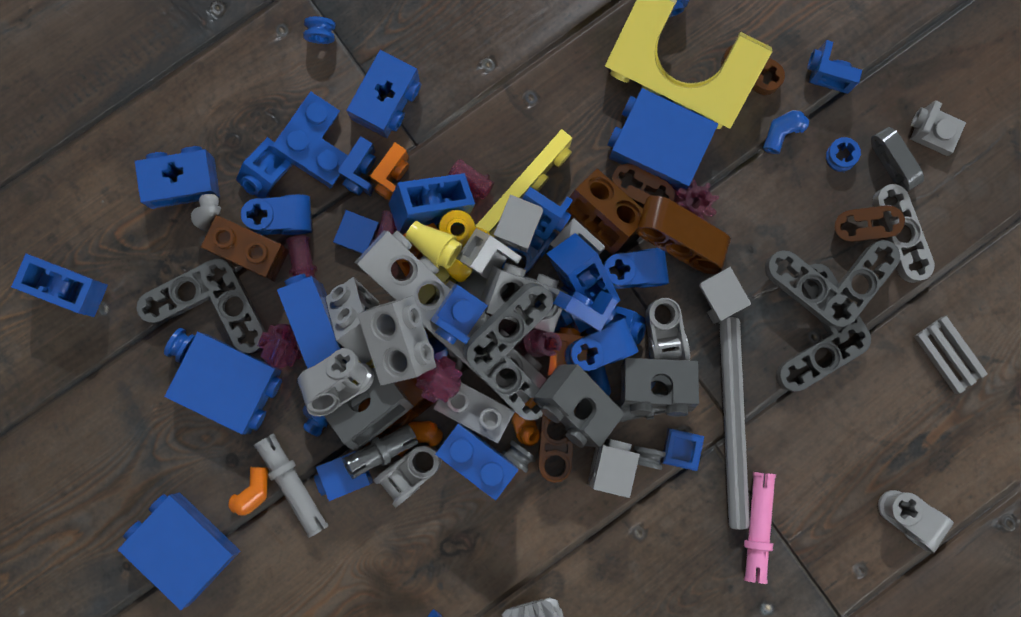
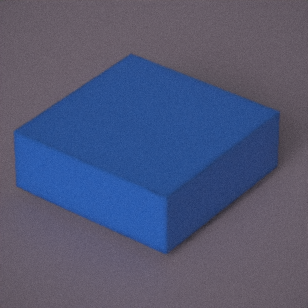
[333,210,380,254]
[661,428,704,471]

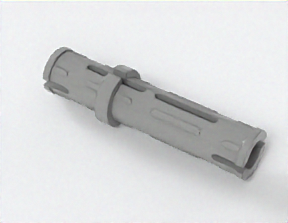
[253,433,329,538]

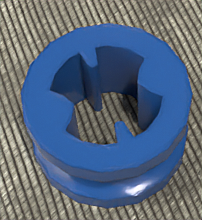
[303,16,336,44]
[826,137,861,172]
[164,328,195,364]

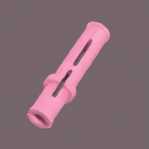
[744,472,776,584]

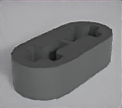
[871,127,924,192]

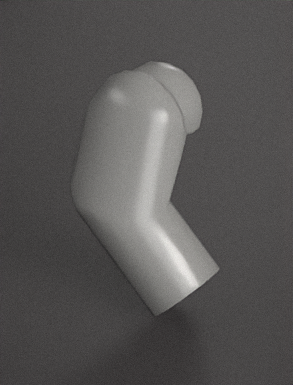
[191,194,221,232]

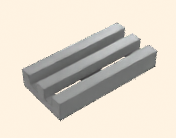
[914,316,988,394]

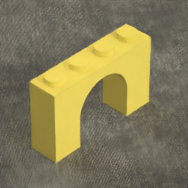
[605,0,772,129]

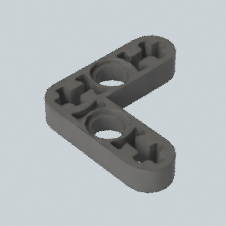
[765,240,900,328]
[137,259,267,354]
[776,263,871,392]
[463,283,553,420]

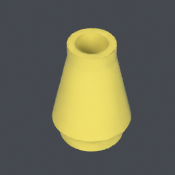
[405,221,462,269]

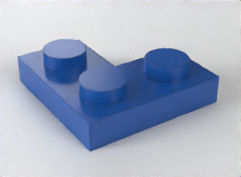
[271,91,348,189]

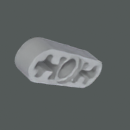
[872,184,935,283]

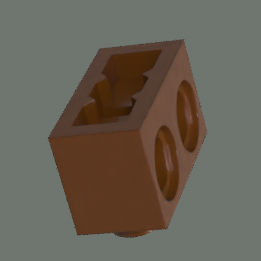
[566,169,643,255]
[201,215,289,282]

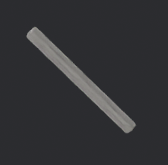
[719,317,750,530]

